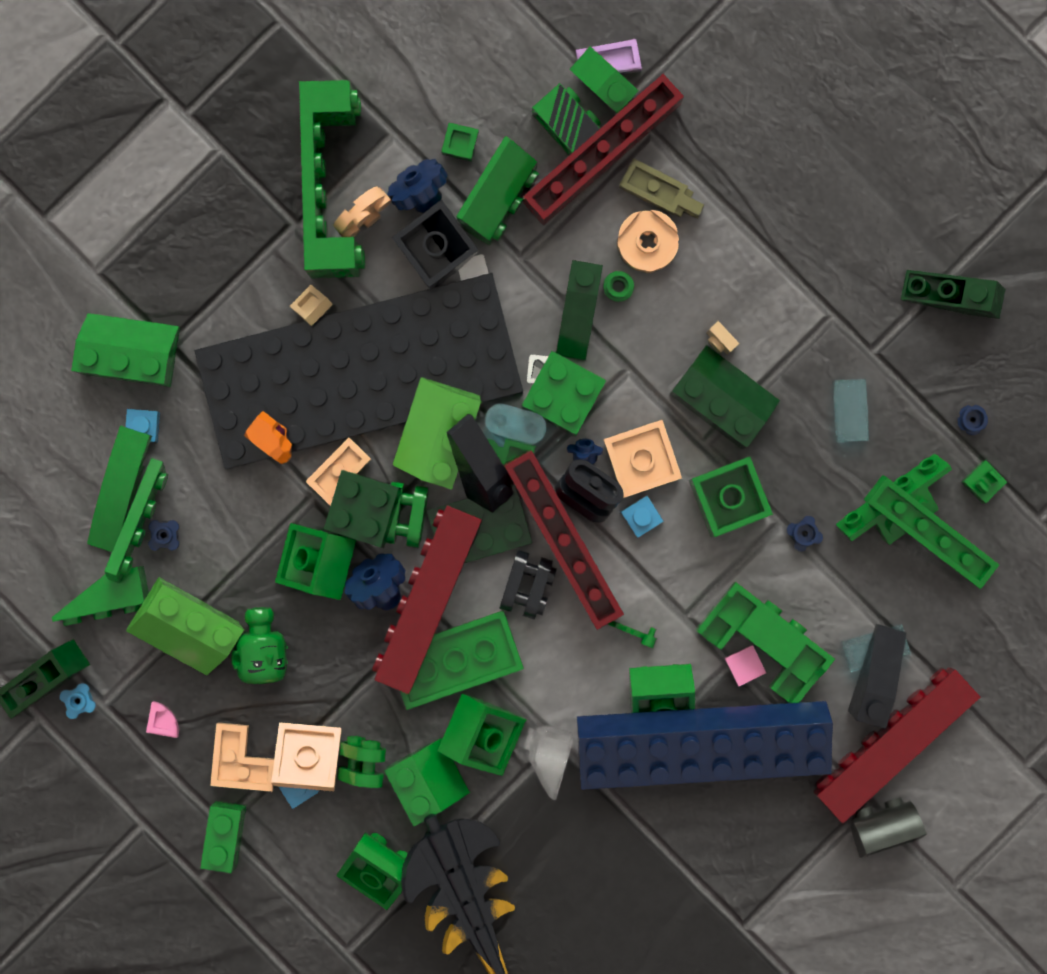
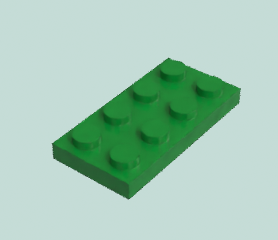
[400,610,524,710]

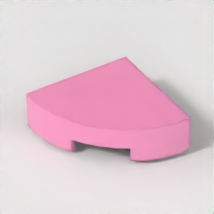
[146,701,179,738]

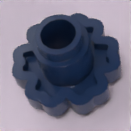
[387,159,448,214]
[345,553,406,611]

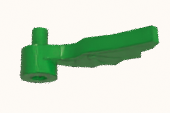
[608,621,657,648]

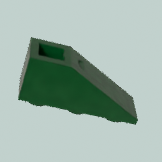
[901,270,1006,319]

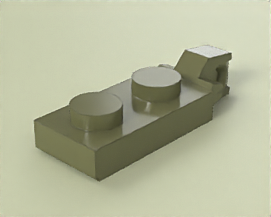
[619,158,704,219]

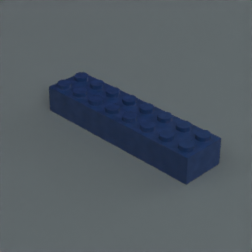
[577,701,833,790]

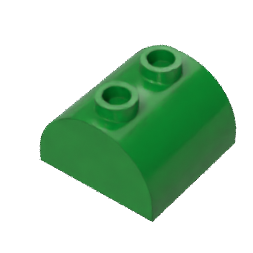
[336,832,408,910]

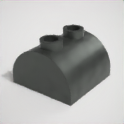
[850,797,927,858]

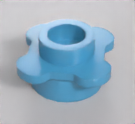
[60,683,96,719]

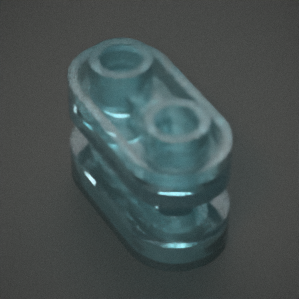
[485,404,547,445]

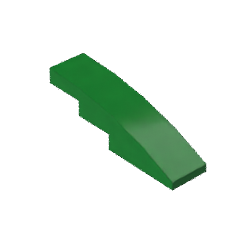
[87,425,152,552]

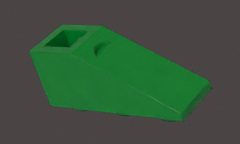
[52,566,149,626]

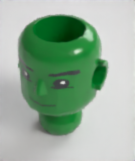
[231,607,288,684]

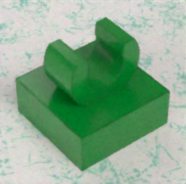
[962,460,1007,504]

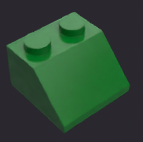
[275,523,356,600]
[629,664,695,713]
[438,693,527,776]
[384,738,470,827]

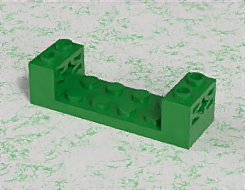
[299,80,365,279]

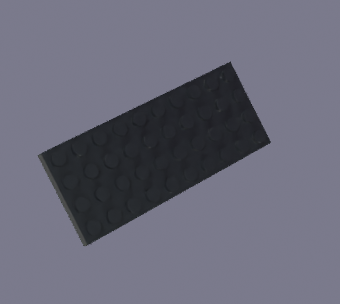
[194,273,523,470]

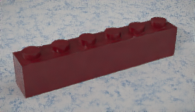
[523,73,684,226]
[504,449,624,630]
[372,505,482,694]
[813,667,981,824]

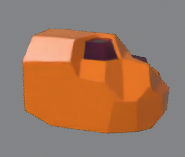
[244,411,292,464]

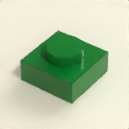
[441,122,479,162]

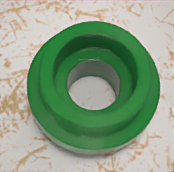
[603,271,634,302]

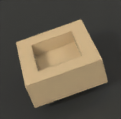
[290,285,333,326]
[706,321,740,355]

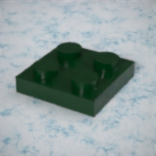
[324,470,402,548]

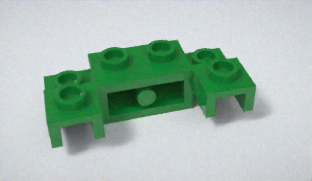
[695,582,835,703]

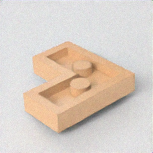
[306,438,372,506]
[210,722,274,792]

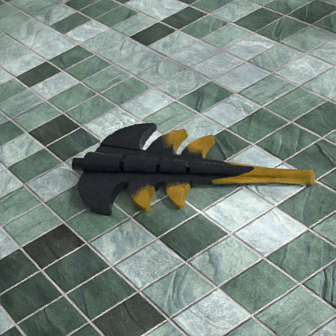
[401,814,515,974]

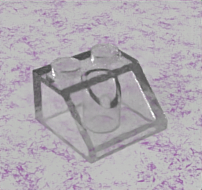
[524,722,574,800]

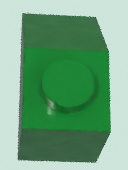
[569,46,639,113]

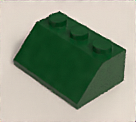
[669,345,780,450]

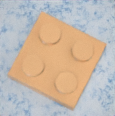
[603,420,682,498]
[271,722,342,791]

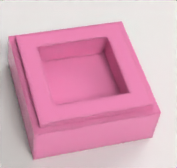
[724,645,766,686]

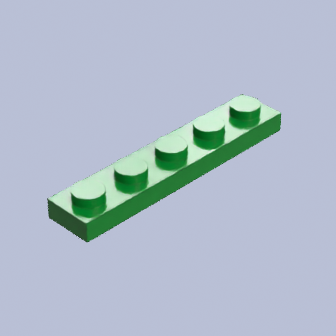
[864,475,999,589]

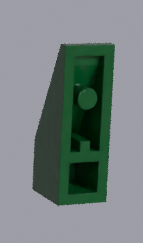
[556,260,603,361]
[0,639,91,719]

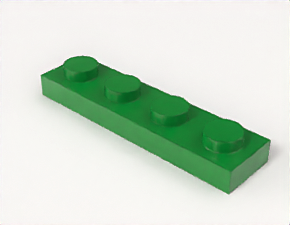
[104,458,168,583]

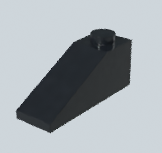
[446,414,514,513]
[848,624,907,729]

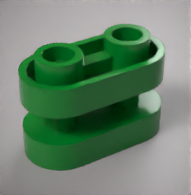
[386,482,429,548]
[337,736,386,788]

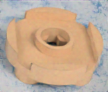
[333,186,392,237]
[617,210,679,273]

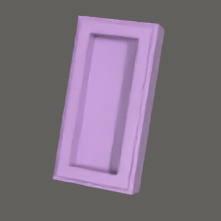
[576,39,642,83]

